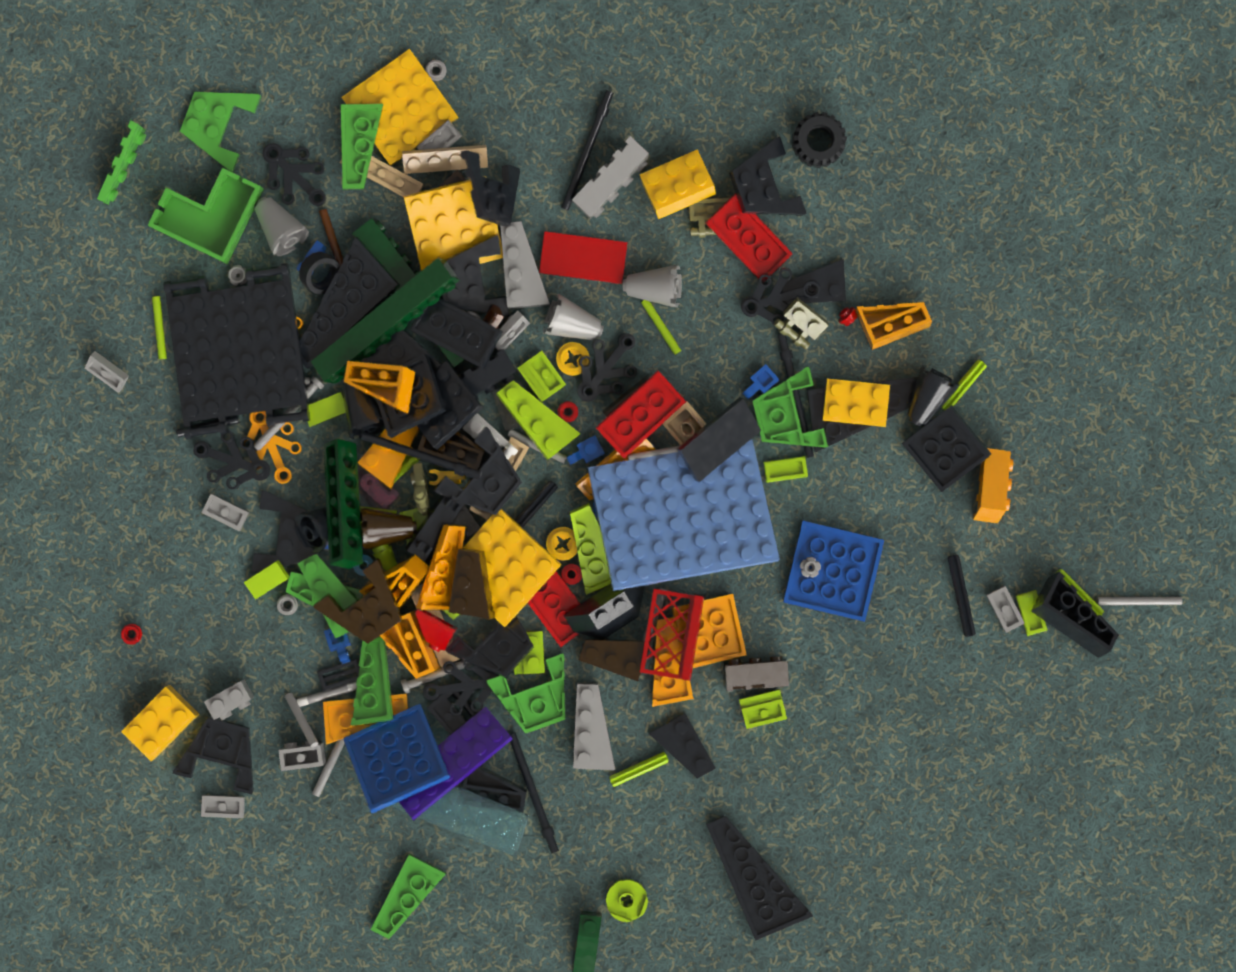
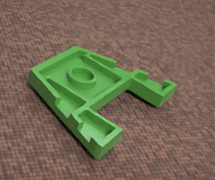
[180,92,261,172]
[752,367,828,448]
[486,653,565,734]

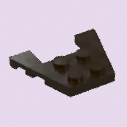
[313,558,402,644]

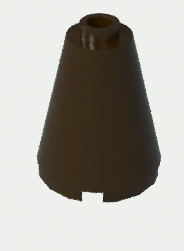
[360,508,417,550]

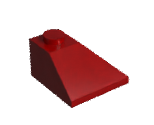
[416,609,457,652]

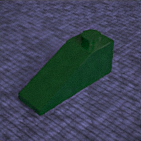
[573,910,602,972]

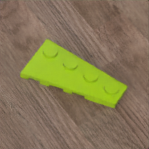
[496,380,580,460]
[570,503,611,595]

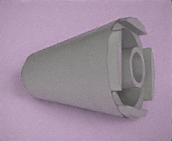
[255,197,309,256]
[623,265,682,307]
[543,294,604,340]

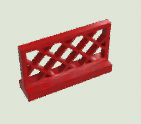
[640,589,704,681]

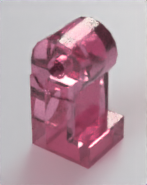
[360,473,401,509]

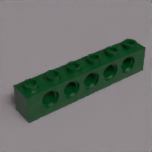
[323,438,363,569]

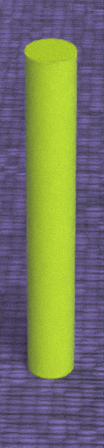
[152,296,167,360]
[641,300,682,355]

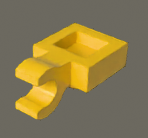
[429,469,466,485]

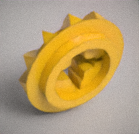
[556,342,590,376]
[546,527,577,560]

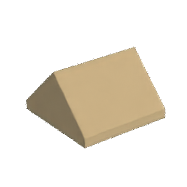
[663,401,706,445]

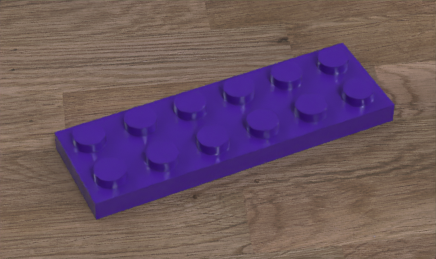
[399,707,512,820]

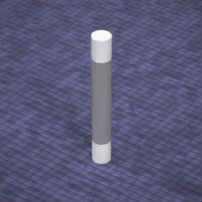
[297,681,357,707]

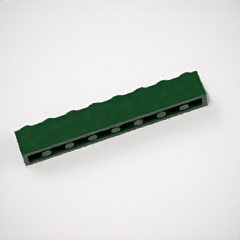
[352,218,466,368]
[311,257,459,384]

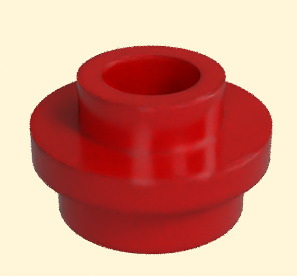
[838,307,858,326]
[557,401,578,422]
[561,564,582,585]
[121,624,142,645]

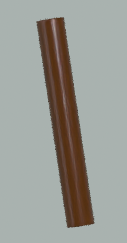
[319,209,343,267]

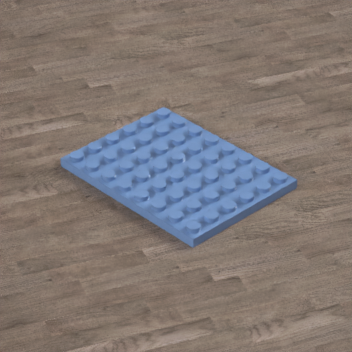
[588,439,780,591]

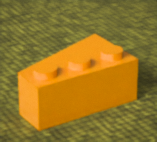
[856,302,932,350]
[344,361,415,413]
[973,448,1014,523]
[359,555,430,610]

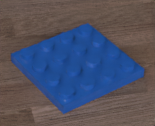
[783,521,884,622]
[343,704,450,813]

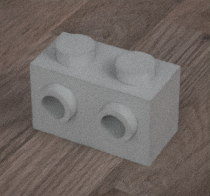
[204,680,254,721]
[279,740,326,771]

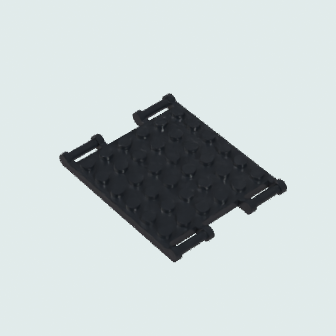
[163,263,310,439]

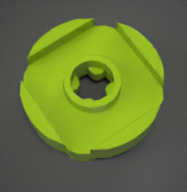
[606,879,648,922]

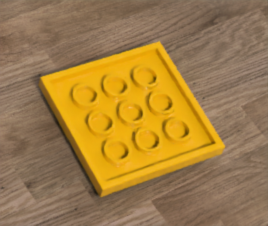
[341,49,459,166]
[403,176,503,271]
[463,508,562,627]

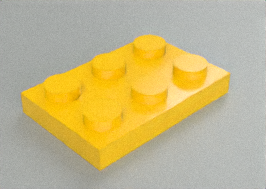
[822,379,890,427]

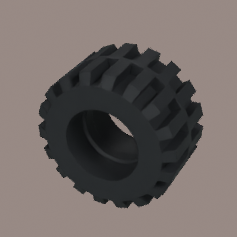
[792,112,847,168]

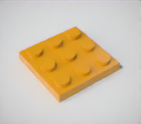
[672,594,747,668]

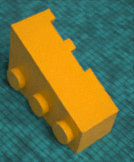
[380,610,440,679]

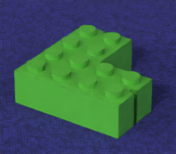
[148,168,264,265]

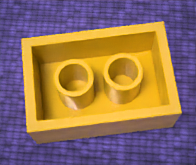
[640,149,716,219]
[121,685,199,761]

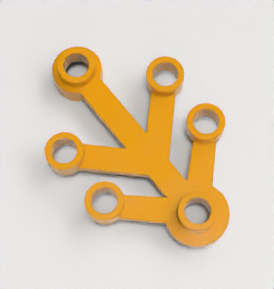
[244,411,302,484]

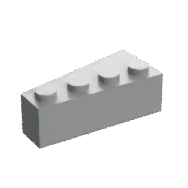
[572,136,649,219]
[500,222,550,309]
[573,682,615,770]

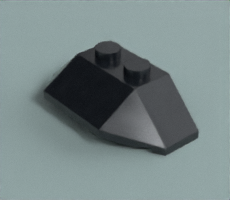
[563,584,644,639]

